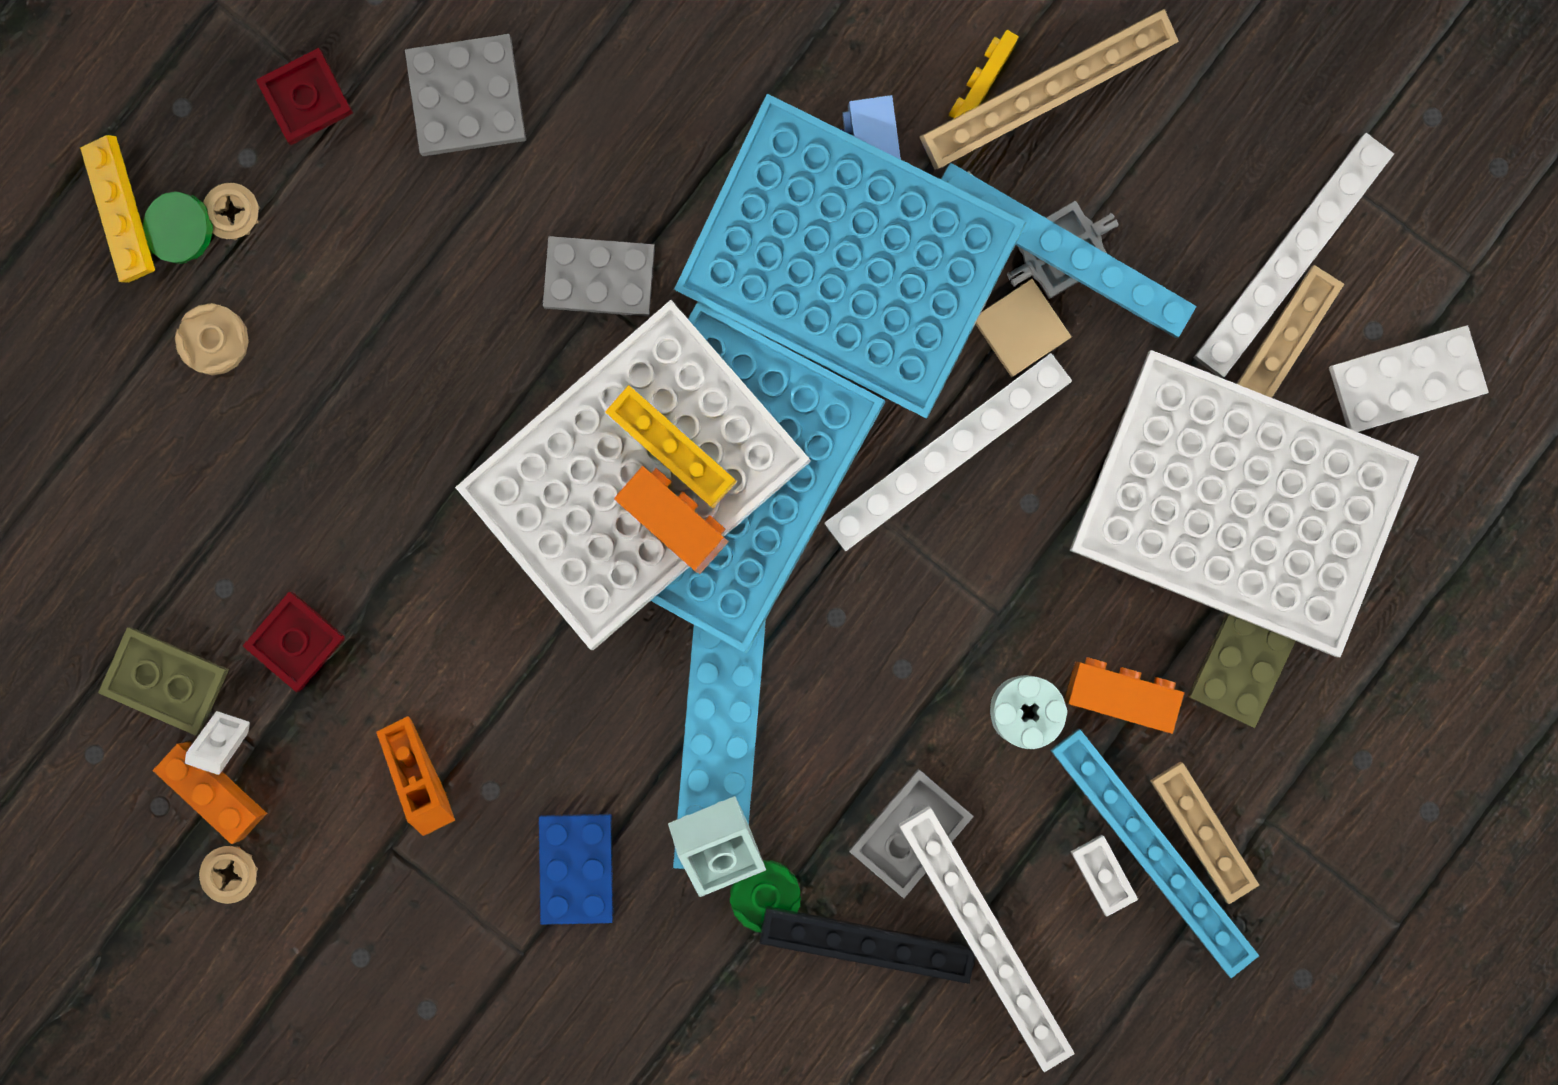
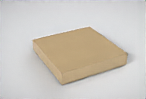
[975,279,1071,378]

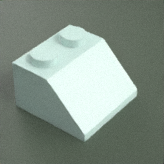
[668,796,766,897]

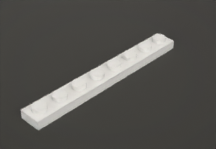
[1193,133,1394,378]
[824,353,1072,552]
[898,806,1075,1072]

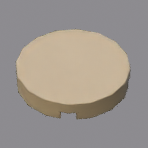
[175,303,249,375]

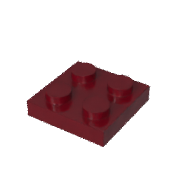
[256,48,354,145]
[243,592,346,692]

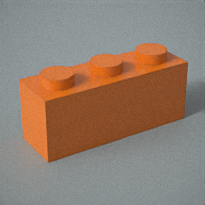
[614,466,729,574]
[1064,657,1184,734]
[152,741,267,844]

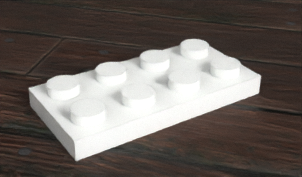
[1329,325,1489,432]

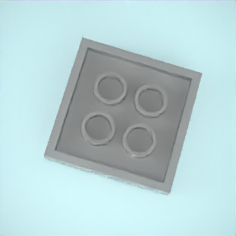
[405,34,526,156]

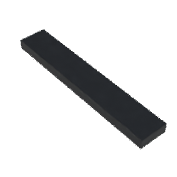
[759,906,975,984]

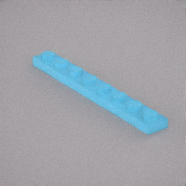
[941,163,1196,338]
[1050,729,1259,978]

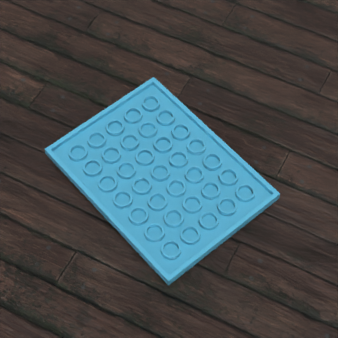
[674,94,1027,418]
[651,302,885,654]

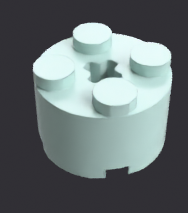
[990,675,1067,749]

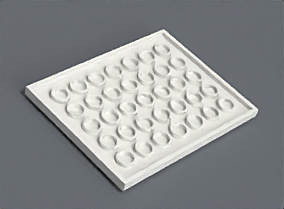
[455,300,811,650]
[1070,350,1419,657]

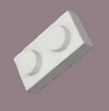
[185,711,250,775]
[1070,835,1138,916]

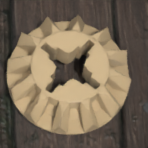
[203,183,260,240]
[199,846,258,904]

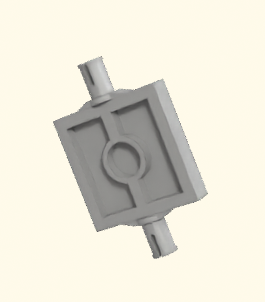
[1007,201,1118,299]

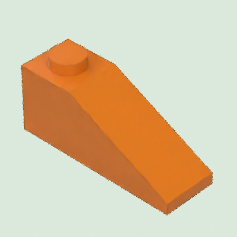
[376,716,455,836]

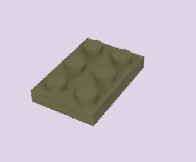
[1188,614,1296,728]
[98,627,229,736]

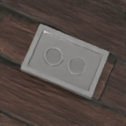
[543,236,655,317]
[849,769,974,898]

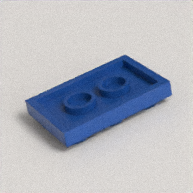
[539,814,613,925]

